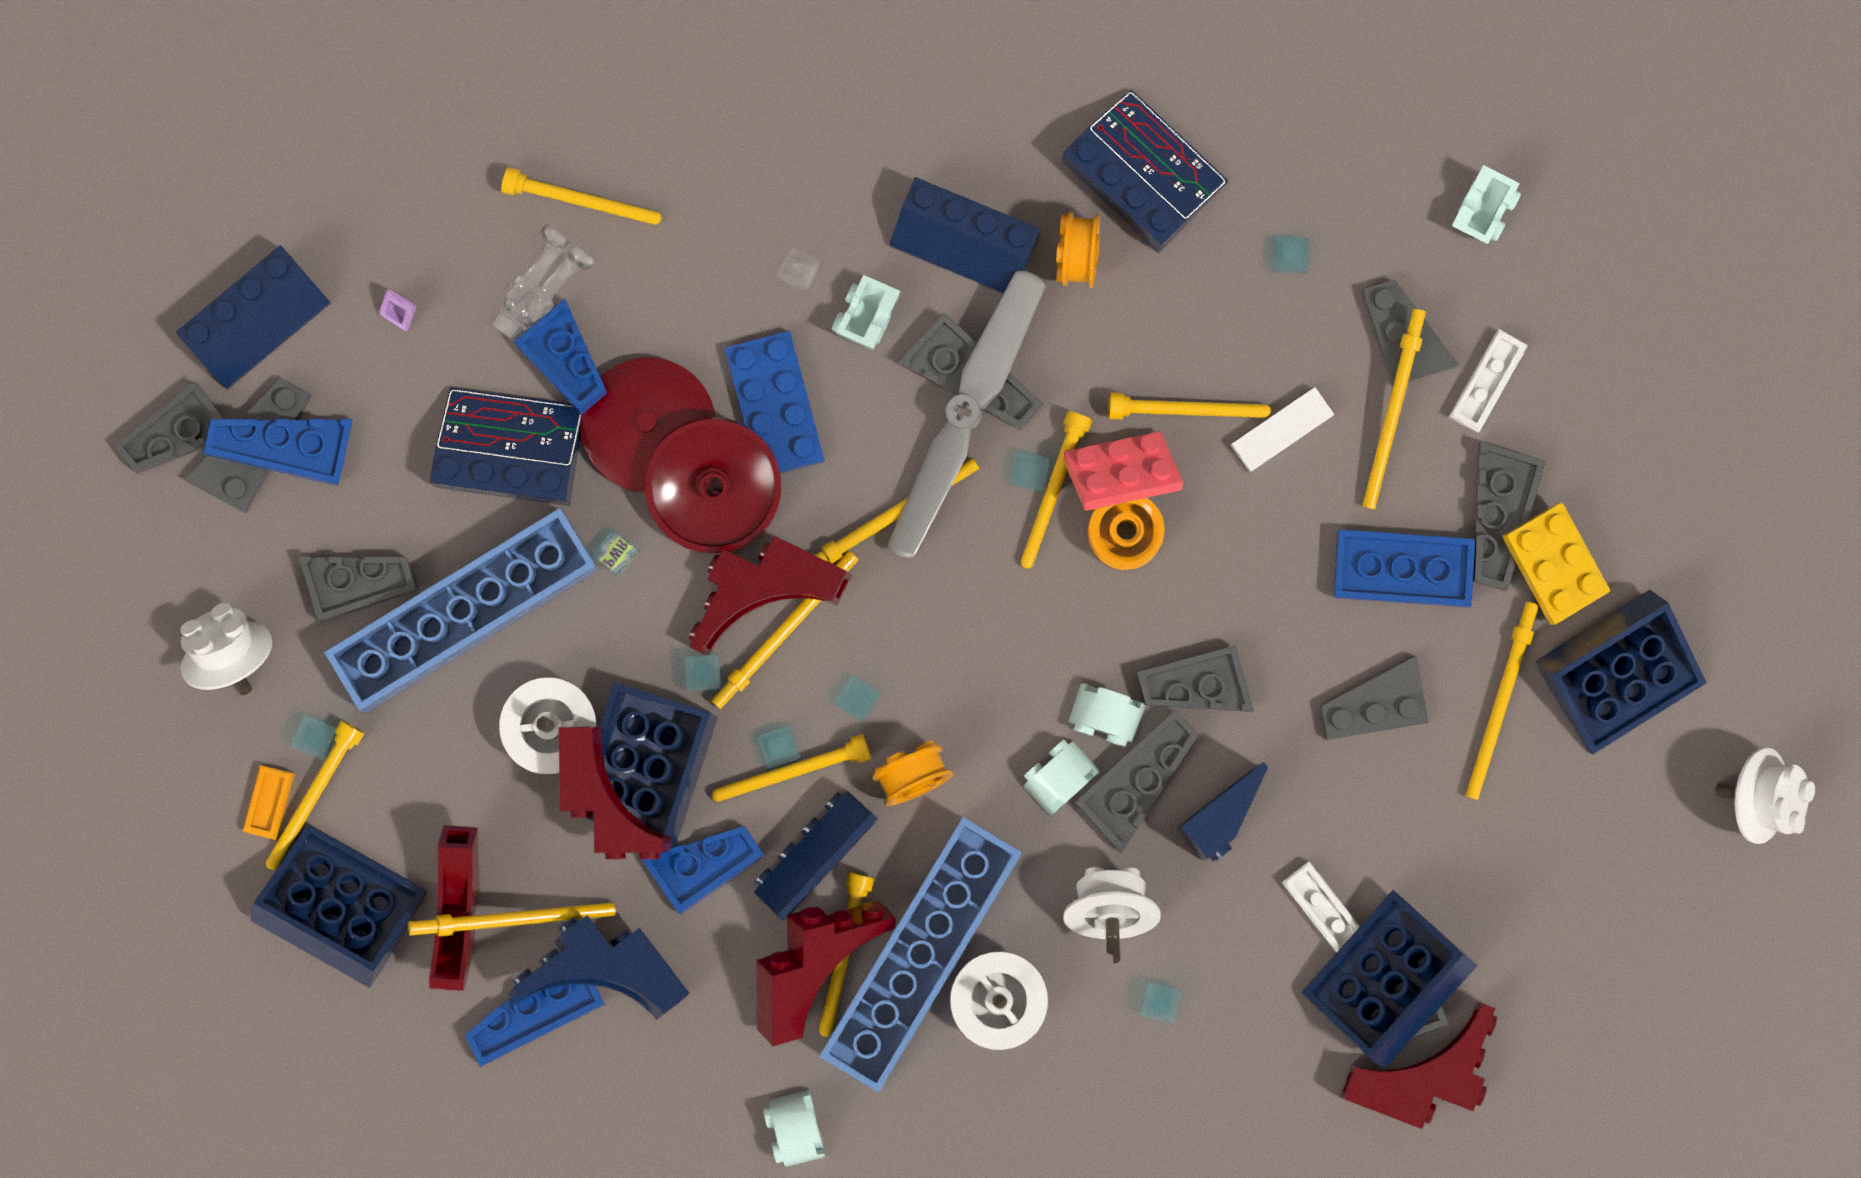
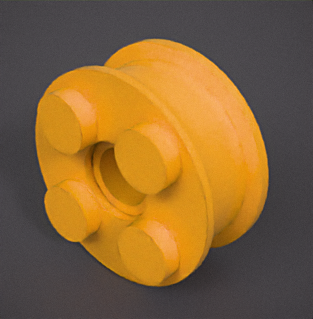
[1056,212,1100,289]
[1088,498,1165,570]
[872,740,954,807]

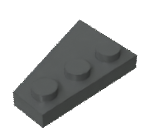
[1361,279,1459,386]
[114,382,225,474]
[298,557,418,622]
[1136,645,1254,712]
[1320,655,1429,740]

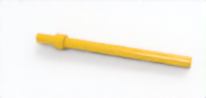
[1362,308,1426,509]
[815,458,979,564]
[710,551,859,710]
[1465,602,1539,800]
[408,902,615,936]

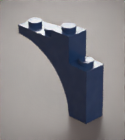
[508,915,690,1020]

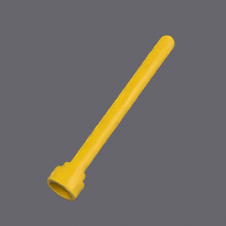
[501,167,662,225]
[1108,392,1271,420]
[1020,411,1093,569]
[266,720,365,870]
[711,733,872,802]
[819,872,874,1037]

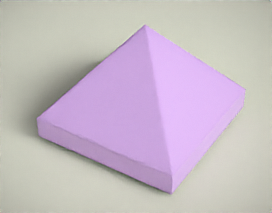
[378,289,417,332]

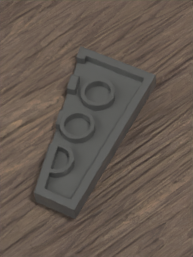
[898,313,1044,430]
[184,378,312,513]
[1473,441,1546,591]
[1074,709,1199,853]

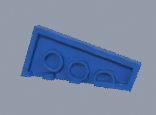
[202,419,353,486]
[465,984,606,1067]

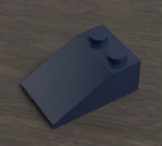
[1177,762,1268,861]

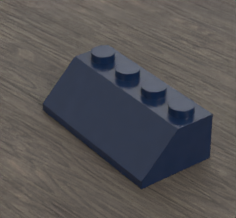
[889,177,1040,294]
[176,245,331,390]
[754,791,878,920]

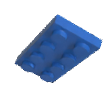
[725,331,825,474]
[1333,529,1475,608]

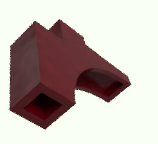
[689,536,852,657]
[756,901,896,1047]
[1340,1002,1497,1129]

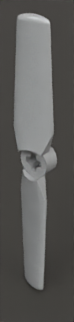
[888,270,1045,558]

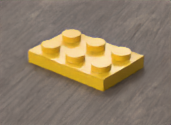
[1502,502,1610,625]

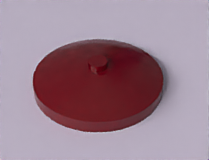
[580,357,716,493]
[645,417,781,553]

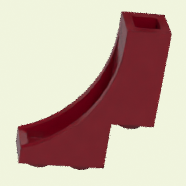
[559,726,670,860]
[429,825,480,991]

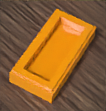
[242,765,295,840]

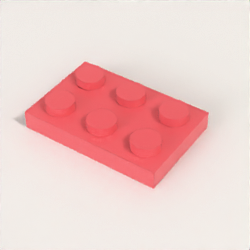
[1063,431,1183,511]

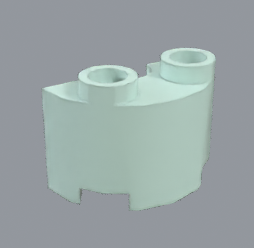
[1452,165,1521,244]
[832,275,900,351]
[1068,683,1145,747]
[1023,740,1100,816]
[763,1089,826,1167]

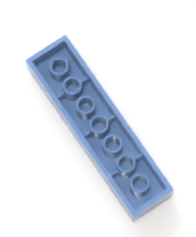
[324,508,599,713]
[819,817,1022,1093]

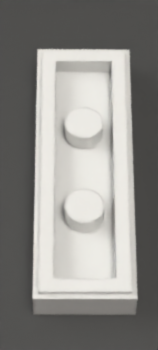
[1448,329,1528,434]
[1231,387,1334,473]
[1281,861,1360,953]

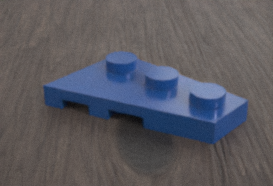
[514,299,607,415]
[642,826,765,915]

